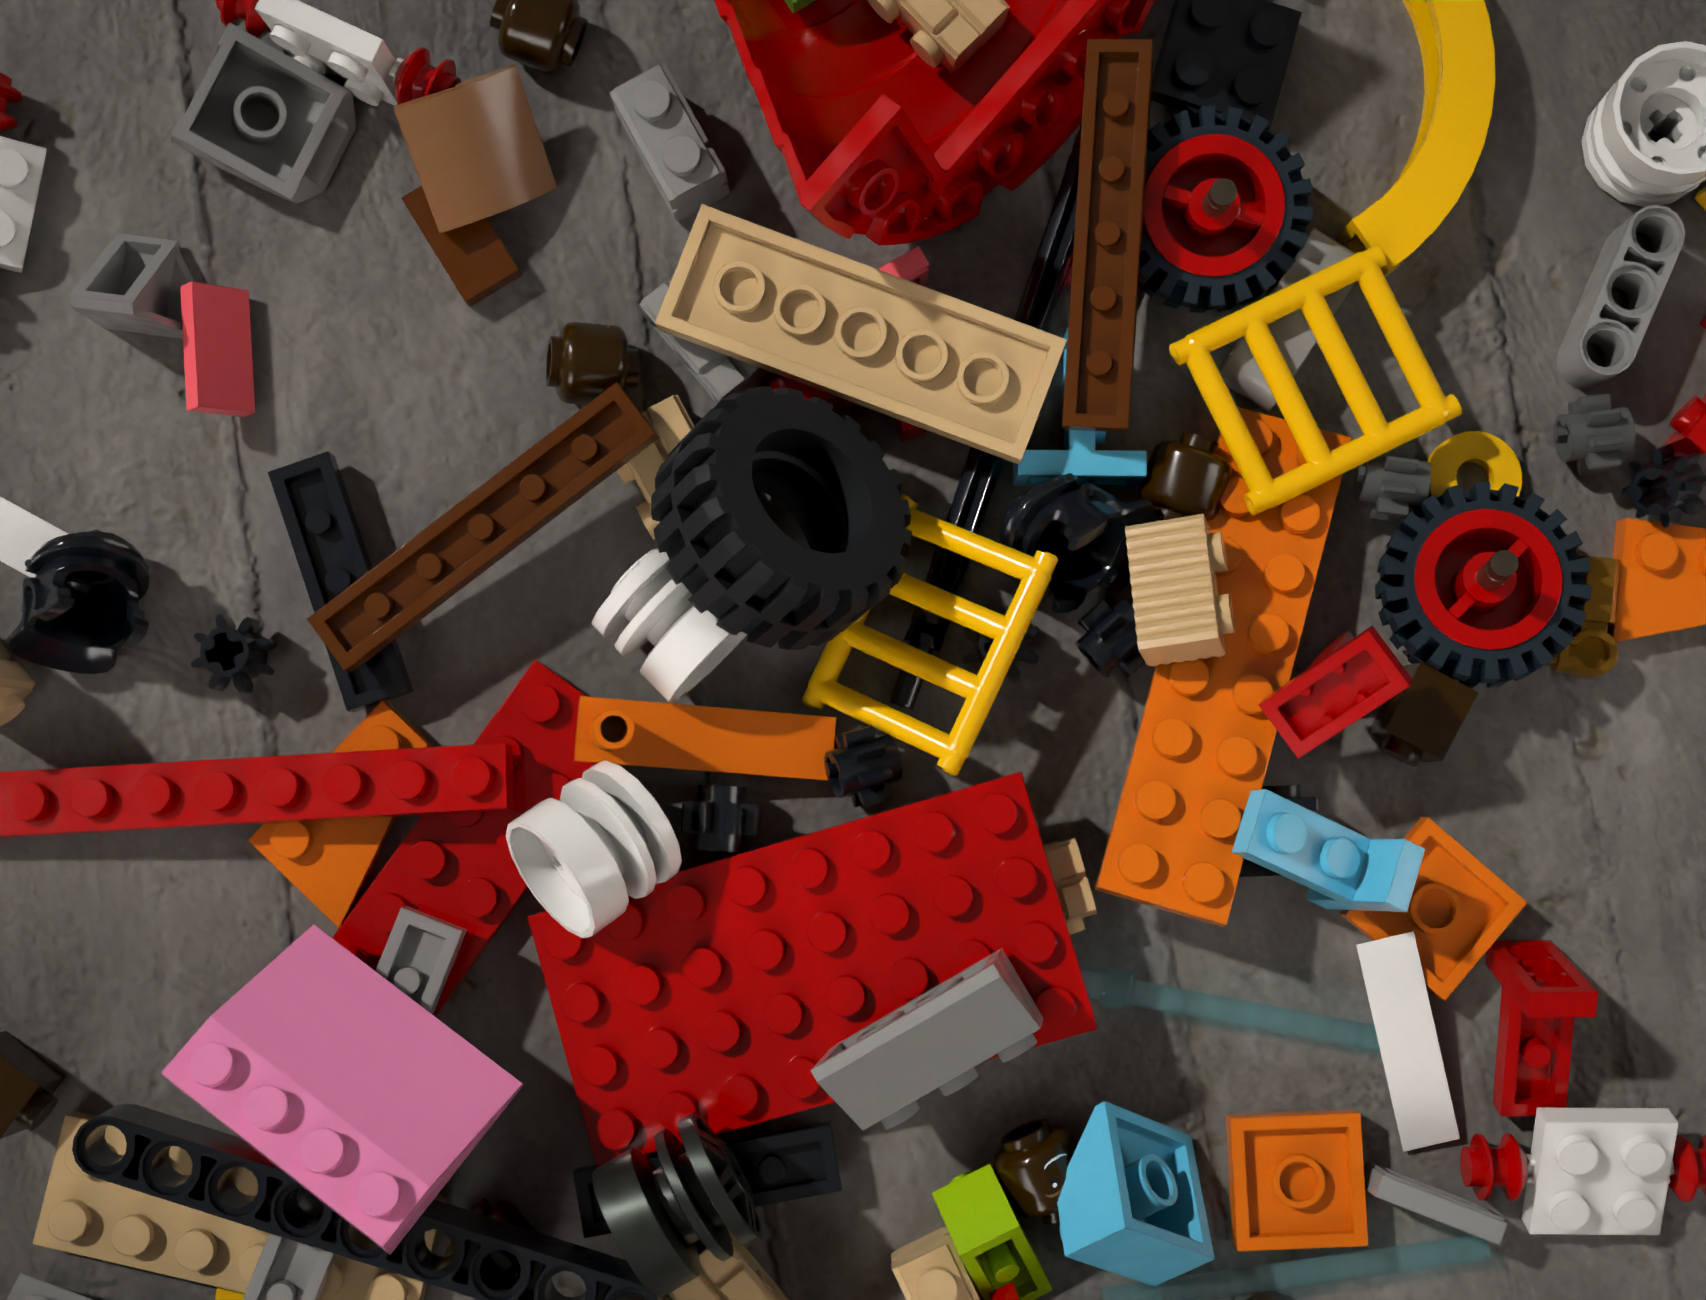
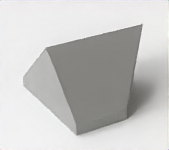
[68,233,195,339]

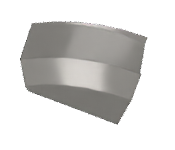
[170,22,356,204]

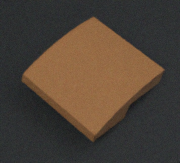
[394,64,557,234]

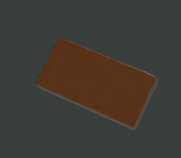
[401,186,522,307]

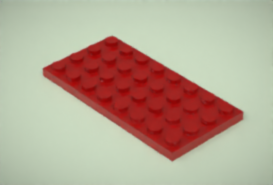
[527,771,1098,1166]

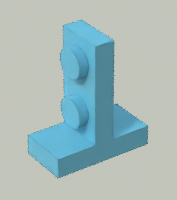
[1013,328,1147,487]
[1232,789,1425,912]

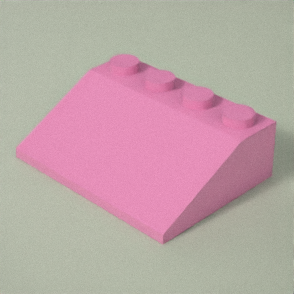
[161,924,523,1255]

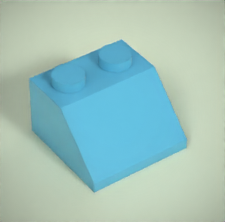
[1057,1101,1215,1287]

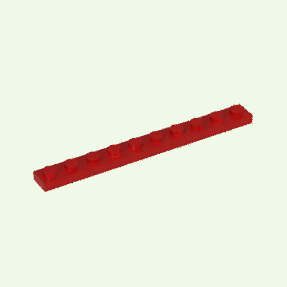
[0,743,514,838]

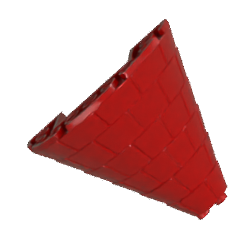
[714,0,1154,246]

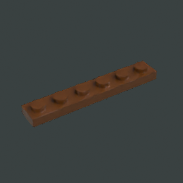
[1062,39,1154,432]
[307,382,660,672]

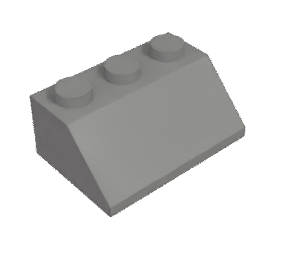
[810,948,1043,1131]

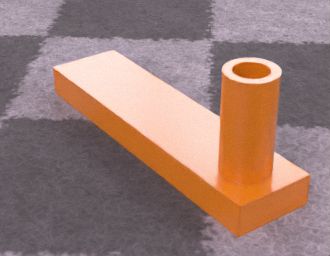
[574,696,836,781]

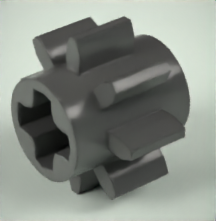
[1554,393,1635,475]
[1354,443,1431,522]

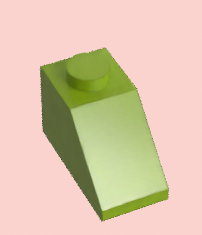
[932,1163,1053,1300]

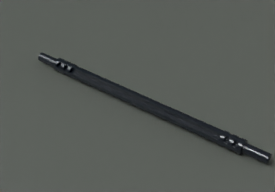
[890,119,1082,710]

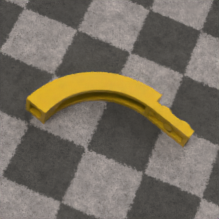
[1336,0,1496,277]

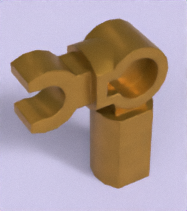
[1547,556,1621,679]

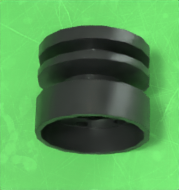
[592,1111,763,1298]

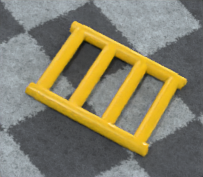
[1169,245,1462,515]
[802,494,1058,776]

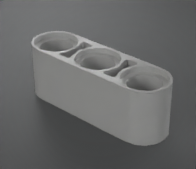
[1556,205,1685,389]
[1219,227,1356,412]

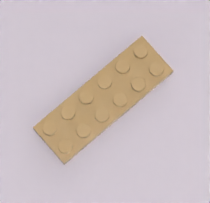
[655,204,1067,465]
[32,1111,448,1300]

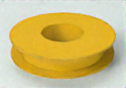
[1427,431,1522,498]

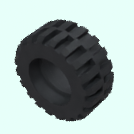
[651,387,912,650]

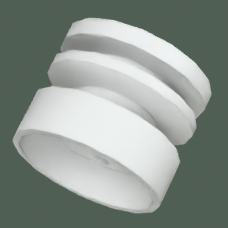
[1581,41,1706,207]
[591,548,748,704]
[506,760,682,938]

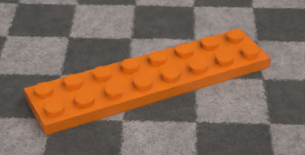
[1095,407,1352,928]

